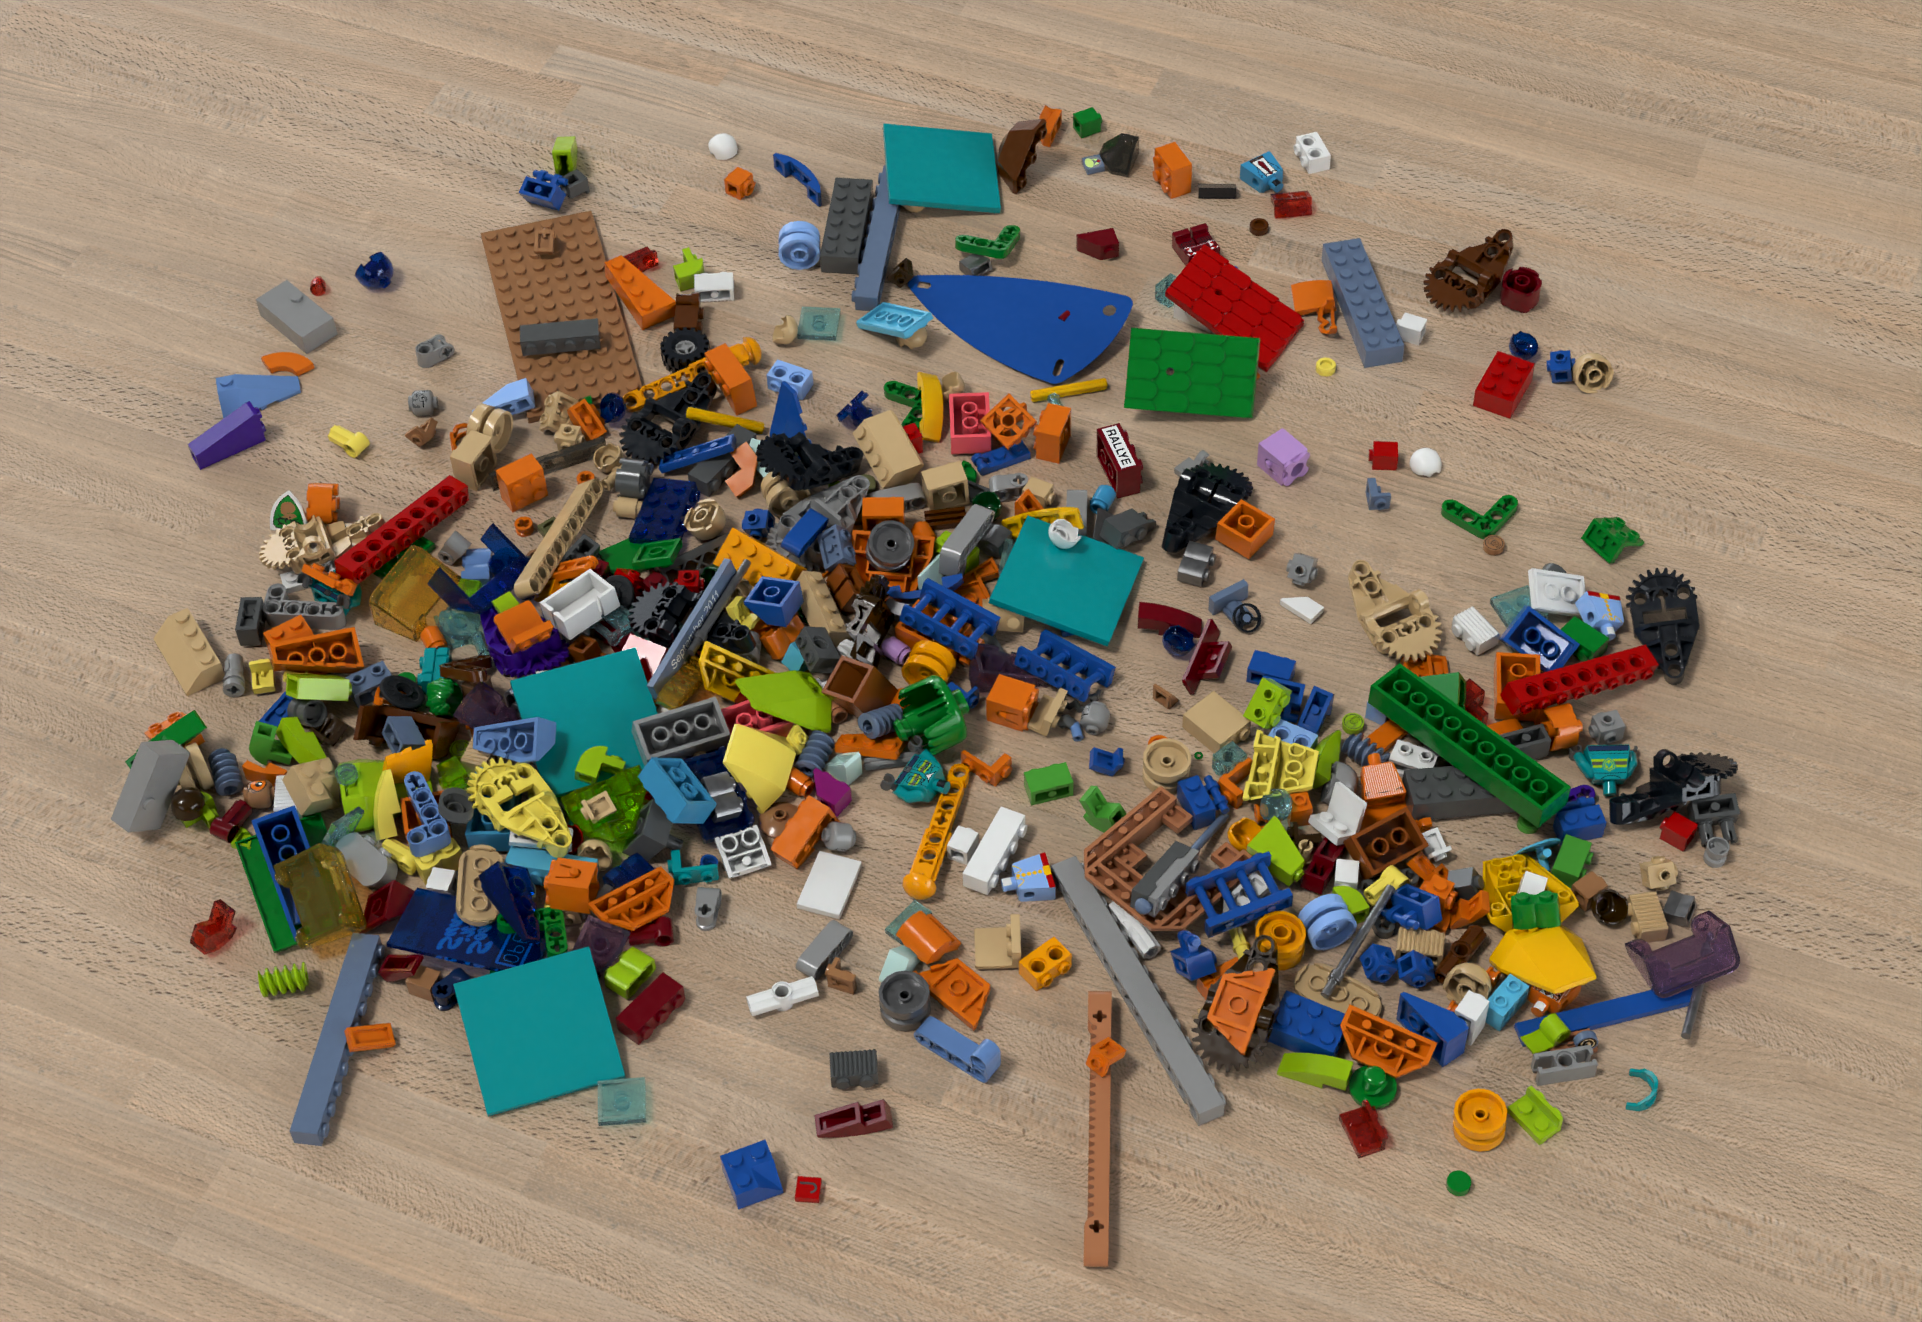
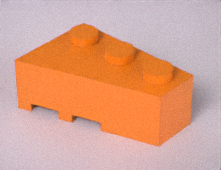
[770,795,840,869]

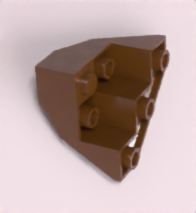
[997,119,1047,194]

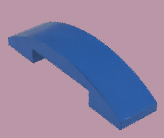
[773,153,822,207]
[885,573,964,604]

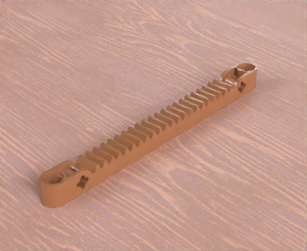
[1084,991,1112,1267]

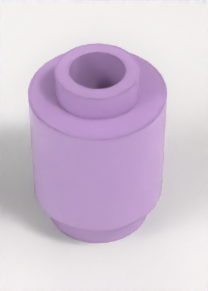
[881,636,911,665]

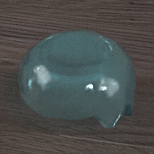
[1260,788,1293,822]

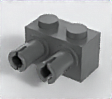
[1687,793,1740,847]

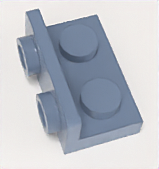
[817,524,857,572]

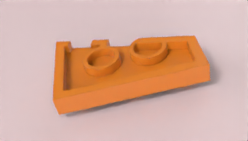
[834,732,910,760]

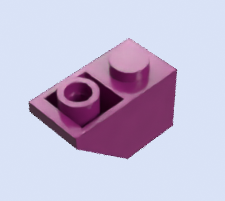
[813,768,852,817]

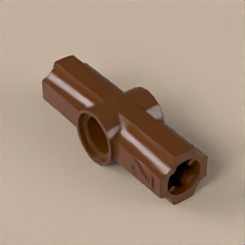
[1434,924,1487,985]

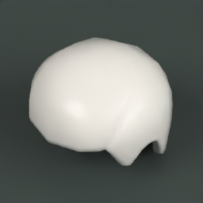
[708,133,738,160]
[1409,448,1442,477]
[1048,519,1081,549]

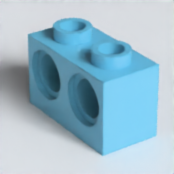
[1486,974,1530,1032]

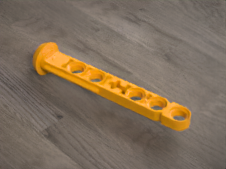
[622,337,762,412]
[902,764,969,900]

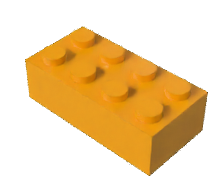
[713,527,807,587]

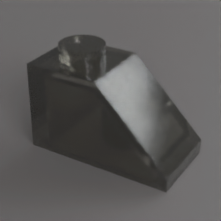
[1099,133,1139,178]

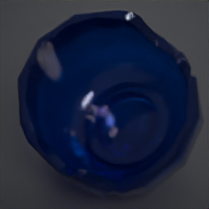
[1509,331,1538,360]
[600,392,627,423]
[1162,625,1196,657]

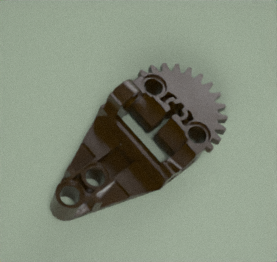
[845,574,894,670]
[1192,935,1280,1072]

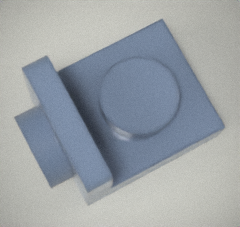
[1365,478,1391,510]

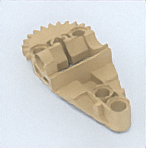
[259,513,386,574]
[1348,560,1442,662]

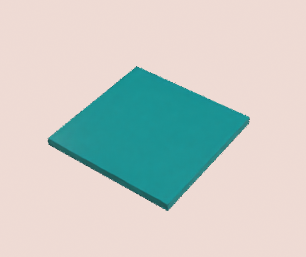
[882,123,1001,213]
[989,515,1144,647]
[510,647,658,798]
[453,946,626,1117]

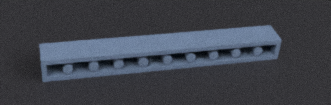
[852,165,901,311]
[290,933,385,1146]

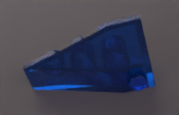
[478,861,541,944]

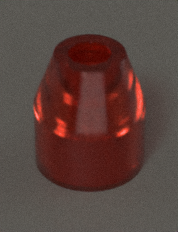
[310,276,326,296]

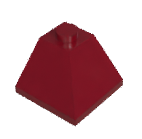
[359,880,416,934]

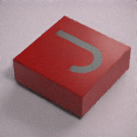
[795,1176,822,1203]

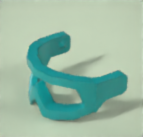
[1626,1068,1658,1111]

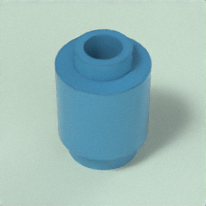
[1090,485,1116,514]

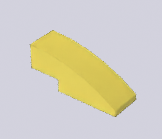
[373,769,401,841]

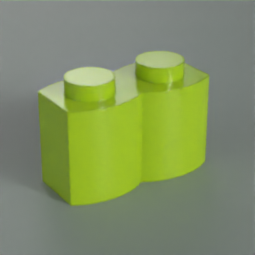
[604,947,656,1000]

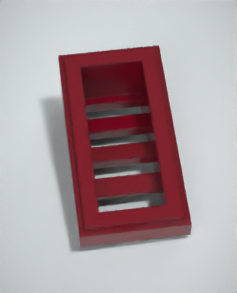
[378,955,424,982]

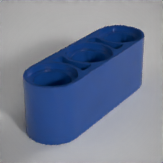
[780,508,829,558]

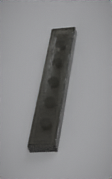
[488,436,606,491]

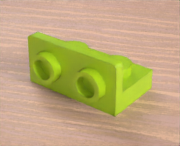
[1507,1086,1563,1145]

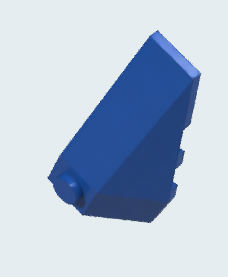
[769,381,812,459]

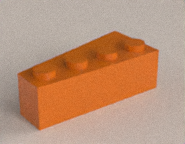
[604,255,676,330]
[269,627,364,673]

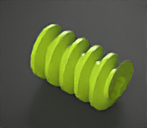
[258,962,309,997]

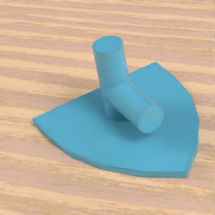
[1513,838,1561,871]

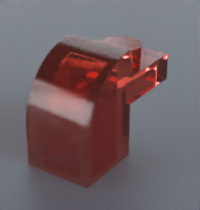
[1465,678,1489,725]
[190,899,237,955]

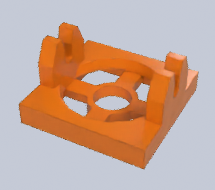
[980,393,1037,450]

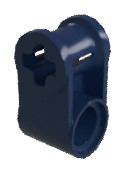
[432,968,472,1011]

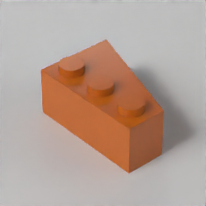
[704,343,757,416]

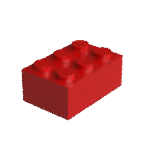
[1473,351,1535,419]

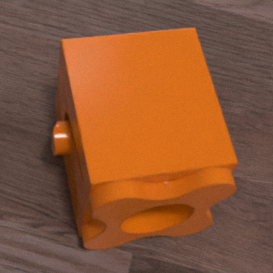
[986,674,1039,732]
[544,857,600,914]

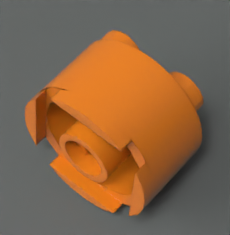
[306,483,340,524]
[1534,703,1583,751]

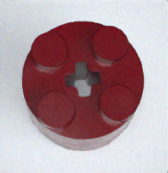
[1500,267,1542,313]

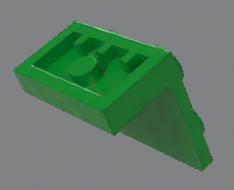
[1581,517,1644,564]

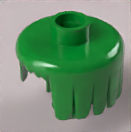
[893,675,970,756]

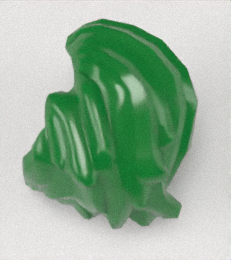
[426,678,463,718]

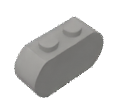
[334,832,398,892]

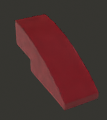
[1137,602,1202,638]
[1300,837,1346,895]
[814,1099,893,1138]

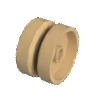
[466,403,513,453]
[761,472,811,518]
[1142,738,1191,795]
[177,742,215,790]

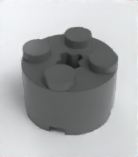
[615,458,653,500]

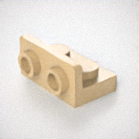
[539,391,578,433]

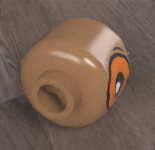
[243,780,275,809]

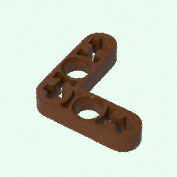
[439,655,492,682]

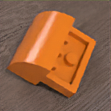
[896,911,961,964]

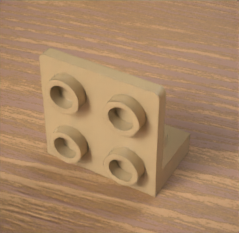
[974,914,1021,969]

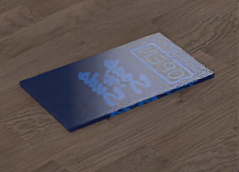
[387,887,555,972]

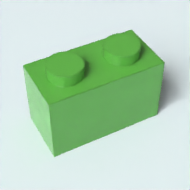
[1024,762,1074,806]
[1551,834,1594,888]

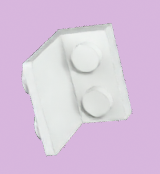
[1308,782,1367,846]

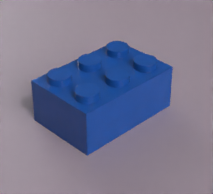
[1268,990,1345,1057]

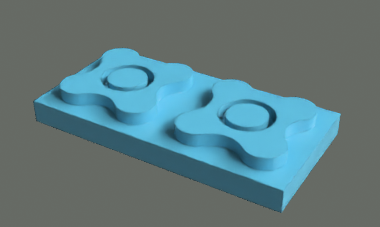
[856,302,933,339]

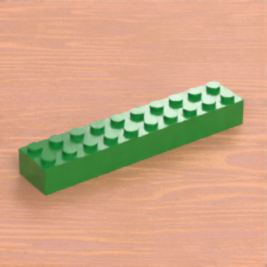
[1368,663,1571,828]

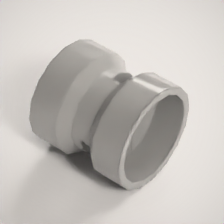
[1703,837,1730,868]

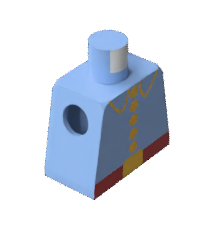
[1575,591,1624,641]
[1001,852,1056,902]

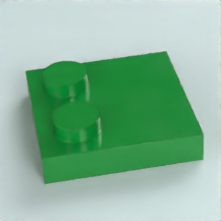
[632,538,683,570]

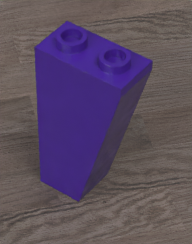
[188,401,266,470]

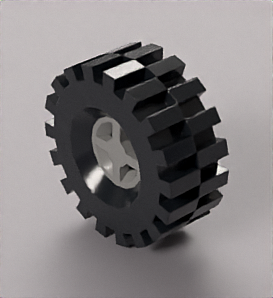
[660,327,710,373]

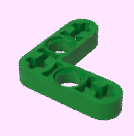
[955,225,1020,259]
[884,381,922,431]
[1441,495,1518,539]
[497,907,568,957]

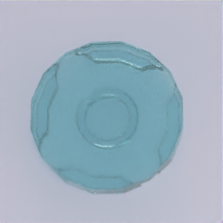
[437,605,481,640]

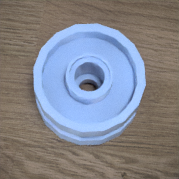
[778,221,820,270]
[1298,894,1357,951]

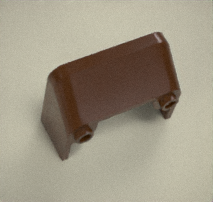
[353,704,461,759]

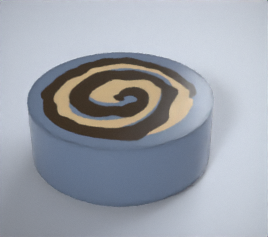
[1573,1030,1599,1049]

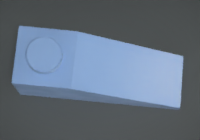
[472,378,536,415]

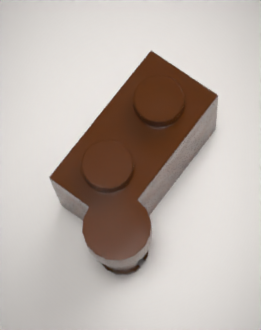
[673,292,704,332]

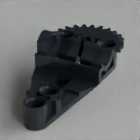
[619,372,717,464]
[756,432,864,491]
[1161,463,1253,553]
[1626,568,1700,685]
[628,582,756,654]
[1609,749,1738,825]

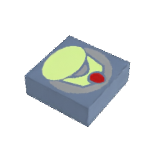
[1082,154,1105,175]

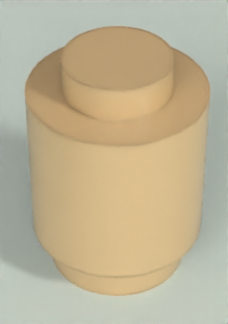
[613,496,644,519]

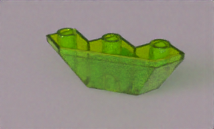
[561,765,646,844]

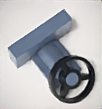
[1208,579,1261,633]

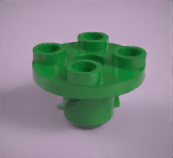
[1349,1066,1397,1111]

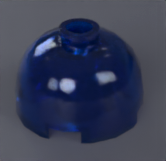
[355,252,394,290]

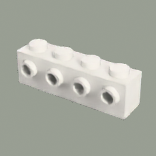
[963,807,1027,895]

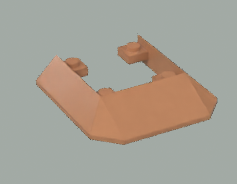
[1084,786,1252,931]

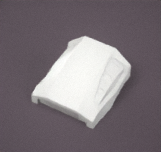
[714,825,771,879]

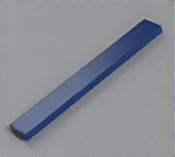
[1514,980,1693,1047]

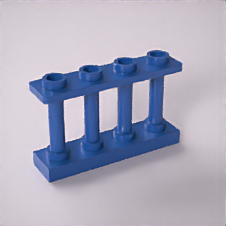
[899,578,1001,660]
[1014,629,1116,702]
[1186,851,1293,938]

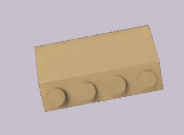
[853,410,924,489]
[797,571,854,648]
[153,608,225,696]

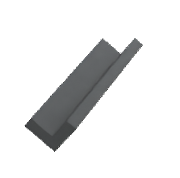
[653,532,729,584]

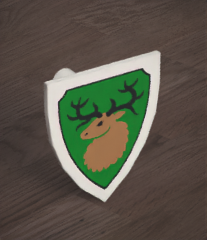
[270,490,308,531]

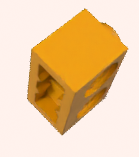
[1019,936,1072,992]

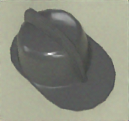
[438,787,475,825]

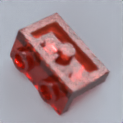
[1270,191,1312,218]
[623,246,659,272]
[1339,1099,1388,1159]

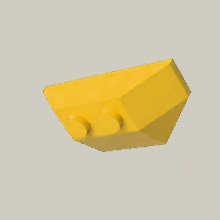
[698,641,776,703]

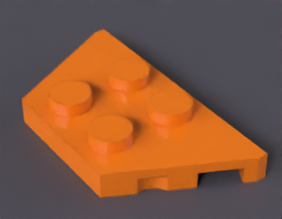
[913,958,991,1031]
[1207,968,1275,1056]

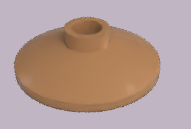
[758,802,798,839]

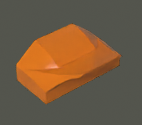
[1039,105,1062,147]
[567,398,607,443]

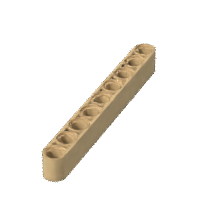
[514,478,603,599]

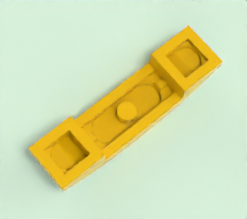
[917,372,943,443]
[1001,507,1084,539]

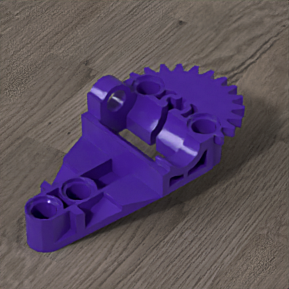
[476,592,569,678]

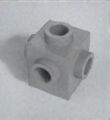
[1286,552,1318,586]
[1588,710,1626,745]

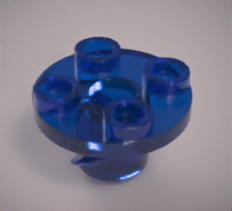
[836,390,873,427]

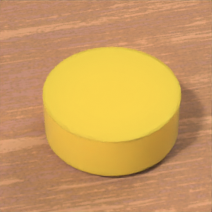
[1316,358,1336,377]

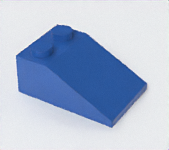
[1499,605,1580,672]
[1396,992,1469,1067]

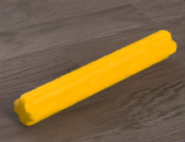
[1030,378,1108,402]
[686,407,764,434]

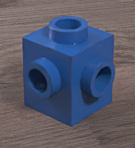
[1547,350,1575,383]
[742,508,776,540]
[1359,943,1398,983]
[1396,950,1435,989]

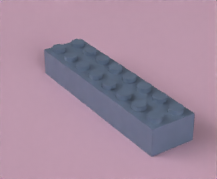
[1321,238,1404,368]

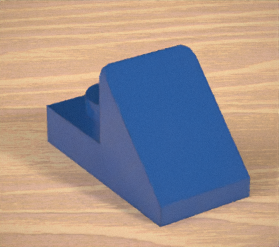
[1297,686,1335,734]

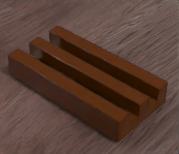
[924,506,966,530]

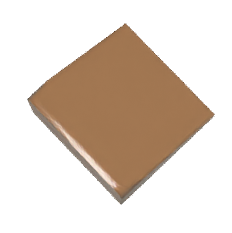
[1153,683,1179,709]

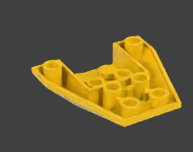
[1483,853,1579,932]
[1489,925,1596,994]

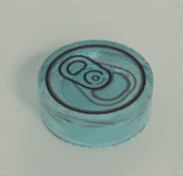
[335,763,358,785]

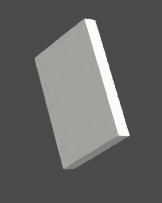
[1528,568,1585,618]
[797,851,862,920]

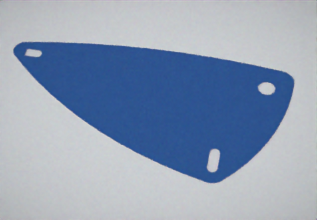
[908,275,1133,384]

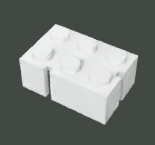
[539,569,620,640]

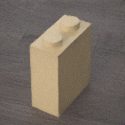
[1182,691,1251,758]

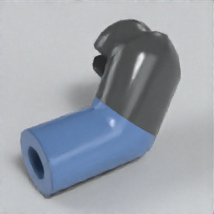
[1057,714,1084,742]

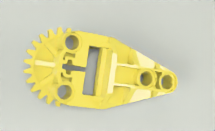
[466,757,572,858]

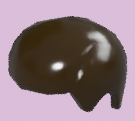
[171,787,205,821]
[1590,889,1628,925]

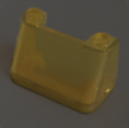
[369,545,463,642]
[274,843,367,950]

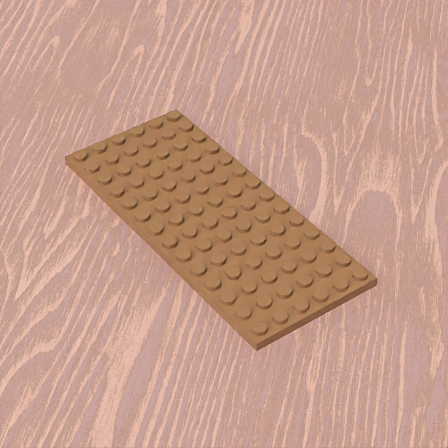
[480,211,645,423]

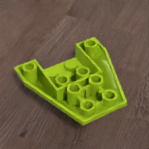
[735,670,831,733]
[337,759,433,833]

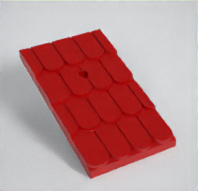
[1165,244,1304,373]

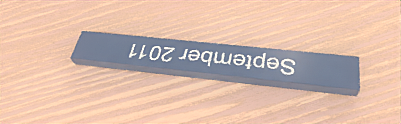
[647,558,737,701]

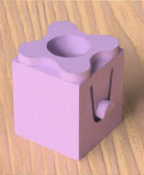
[1257,428,1310,486]

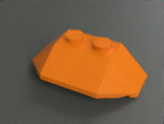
[587,866,674,931]
[1340,1004,1437,1079]

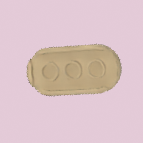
[456,844,505,926]
[1294,963,1382,1017]

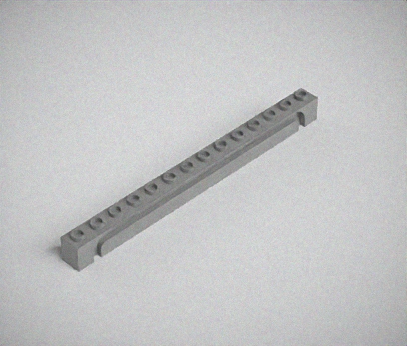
[1051,856,1226,1126]

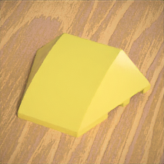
[722,724,796,814]
[1242,729,1319,801]

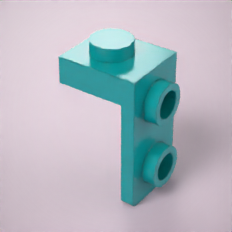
[667,850,719,885]

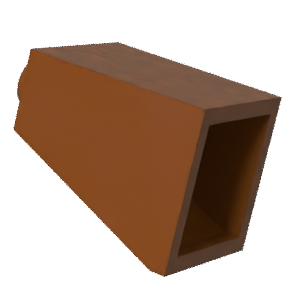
[821,655,898,718]

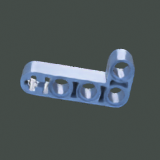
[404,771,451,857]
[914,1016,1001,1083]

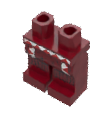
[1172,223,1220,265]

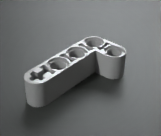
[939,504,995,576]
[263,583,347,630]

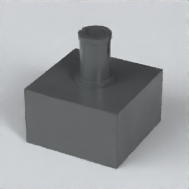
[622,798,684,864]

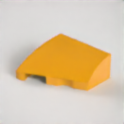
[382,740,433,784]

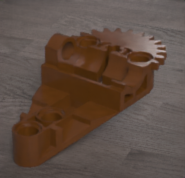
[1423,229,1514,313]

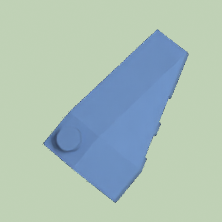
[216,374,301,419]
[473,717,556,763]

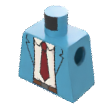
[1240,151,1283,193]

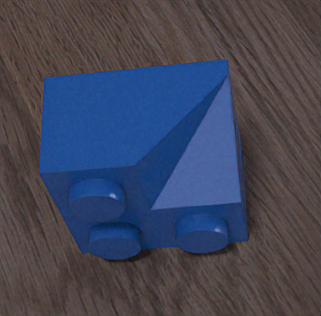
[744,576,804,627]
[720,1140,784,1210]

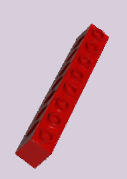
[334,475,469,585]
[1500,644,1659,716]

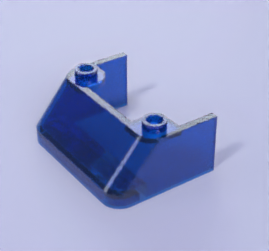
[427,523,529,615]

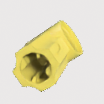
[328,425,370,458]
[382,837,417,875]
[1363,865,1410,906]

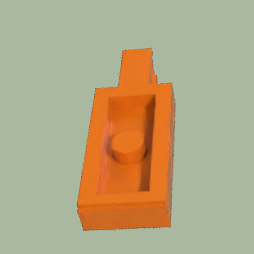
[301,562,357,596]

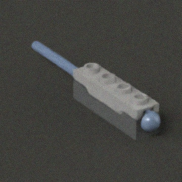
[1130,813,1229,917]

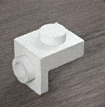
[1422,827,1452,862]

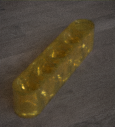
[656,653,703,710]

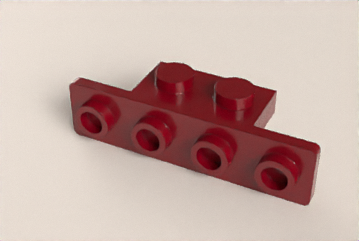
[1182,619,1232,694]

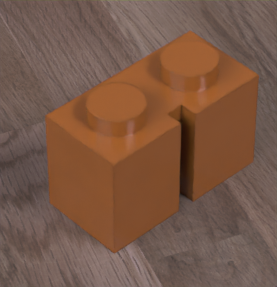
[826,563,865,613]

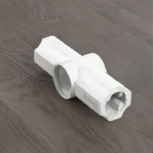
[1108,901,1161,959]
[746,976,819,1017]

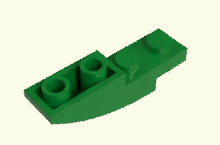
[125,710,207,769]

